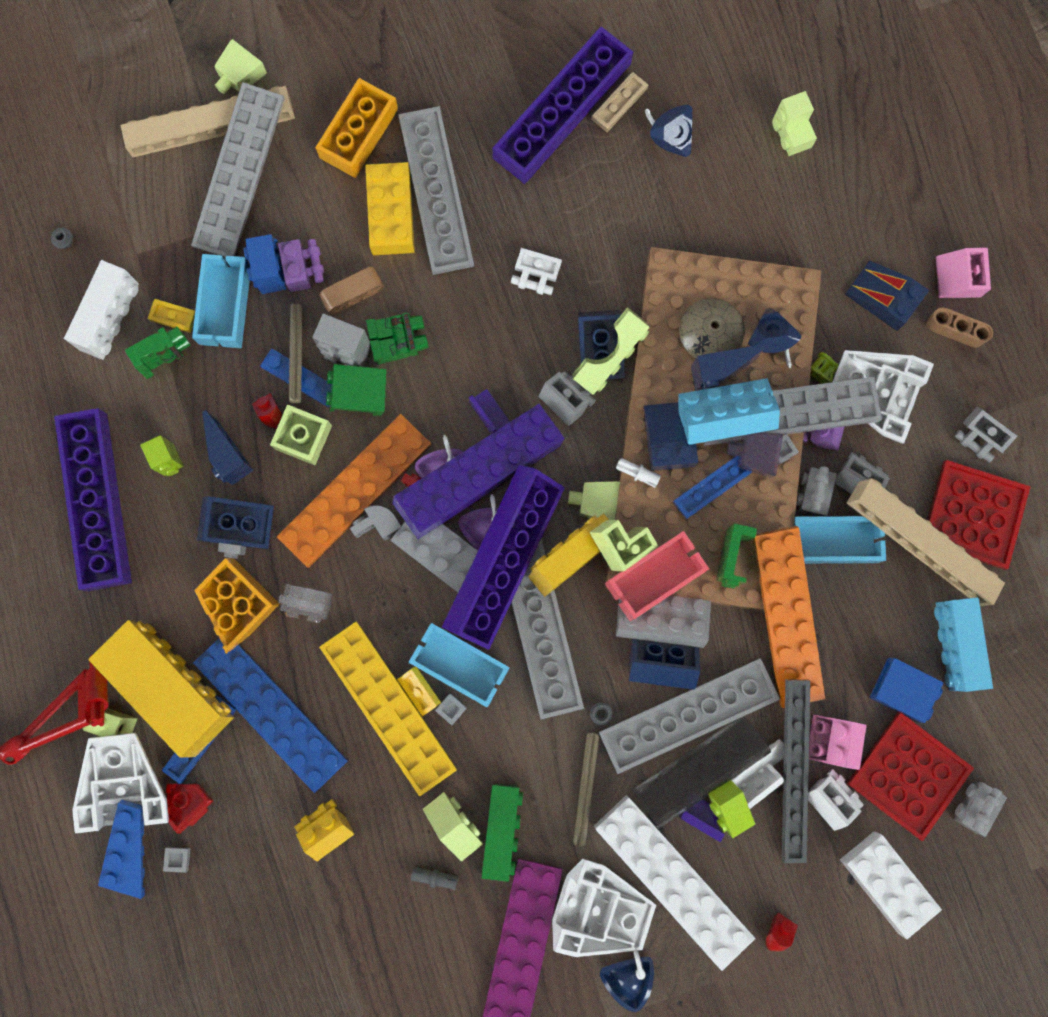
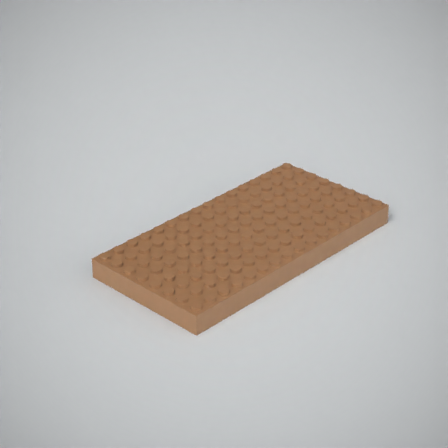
[605,247,822,612]

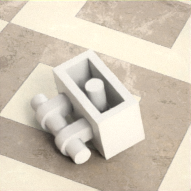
[808,769,864,831]

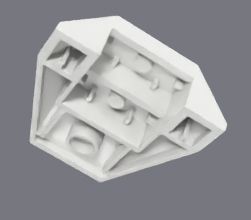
[832,350,934,444]
[72,733,169,833]
[552,859,656,957]

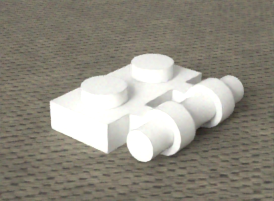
[511,248,562,295]

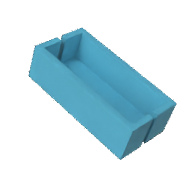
[192,254,250,348]
[678,378,780,445]
[794,516,886,564]
[934,597,993,692]
[409,623,510,707]

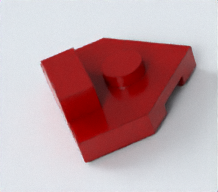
[166,784,213,834]

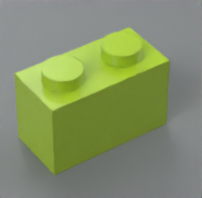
[140,435,184,476]
[709,780,755,838]

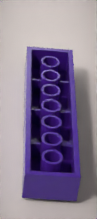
[492,27,633,184]
[392,404,565,539]
[54,408,132,592]
[442,465,565,650]

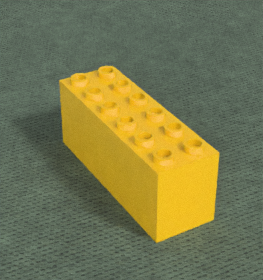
[88,620,234,758]

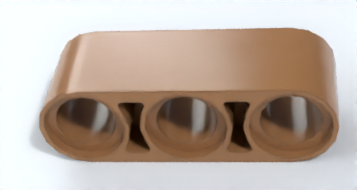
[319,267,384,314]
[926,307,993,348]

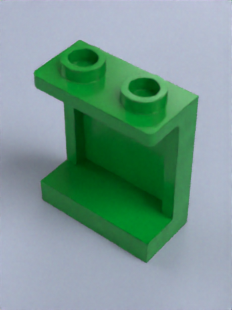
[326,364,386,416]
[716,523,757,589]

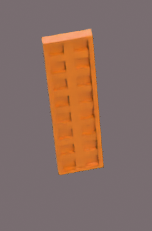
[277,414,432,568]
[753,526,825,708]

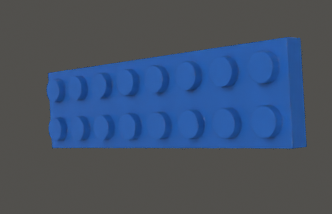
[193,638,349,793]

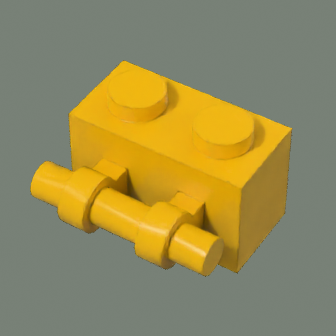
[294,799,354,861]

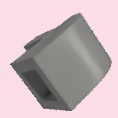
[350,506,401,541]

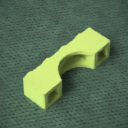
[572,307,649,395]

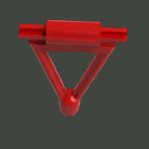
[0,654,109,765]

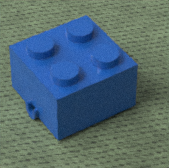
[243,234,287,294]

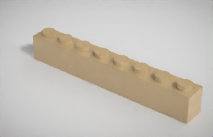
[121,86,295,157]
[847,478,1005,606]

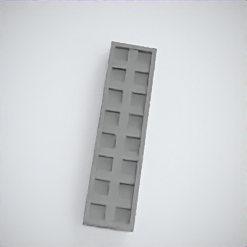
[191,82,285,258]
[703,377,882,446]

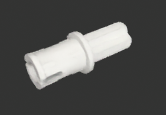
[616,458,661,488]

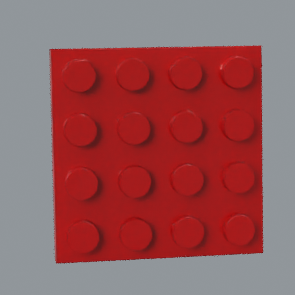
[927,460,1031,570]
[847,712,974,841]

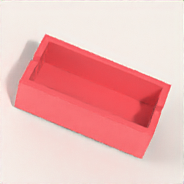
[605,531,709,621]

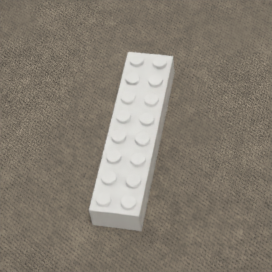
[594,795,756,971]

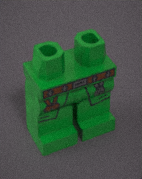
[366,313,429,365]
[125,326,191,379]

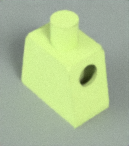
[215,39,267,94]
[568,481,620,520]
[83,708,138,736]

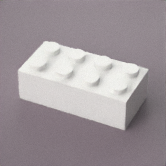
[64,260,139,360]
[840,831,942,939]

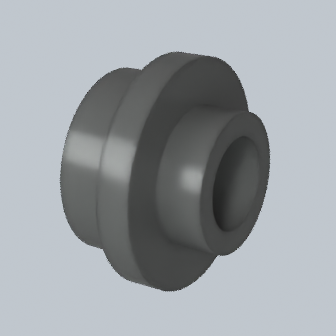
[51,228,73,249]
[590,702,612,725]

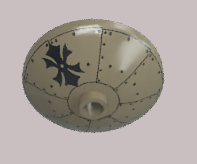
[679,298,745,358]

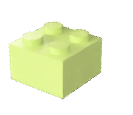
[270,405,332,465]

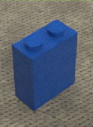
[869,658,944,723]

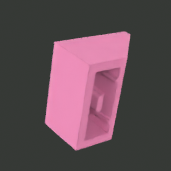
[936,248,991,298]
[809,714,867,770]

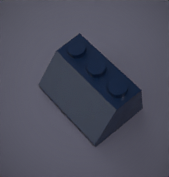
[629,639,700,690]

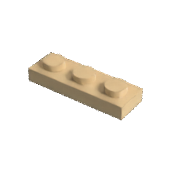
[591,72,648,132]

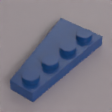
[98,799,145,899]

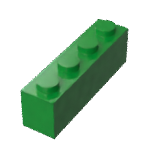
[482,783,523,882]

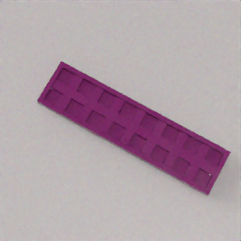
[483,858,563,1017]

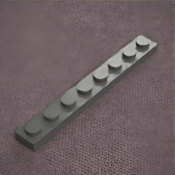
[782,679,810,863]

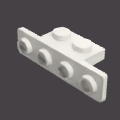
[714,739,785,809]

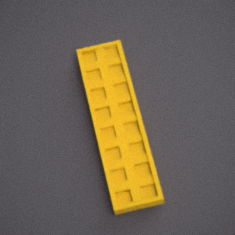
[319,621,457,796]

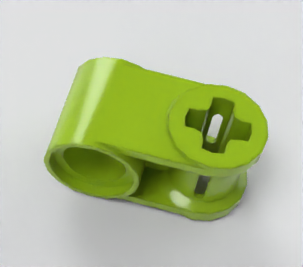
[810,352,839,384]

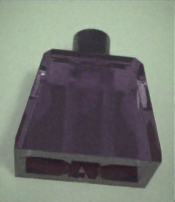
[727,433,783,479]

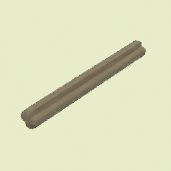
[289,304,302,403]
[573,732,599,846]

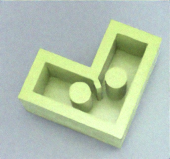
[772,91,817,156]
[589,520,658,572]
[423,792,483,861]

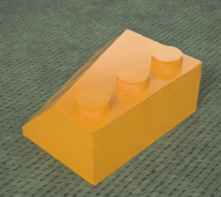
[194,558,280,654]

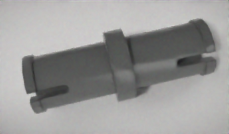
[411,866,459,891]

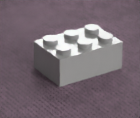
[312,314,372,367]

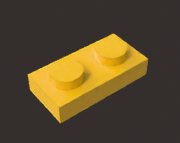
[147,299,195,333]
[397,666,441,716]

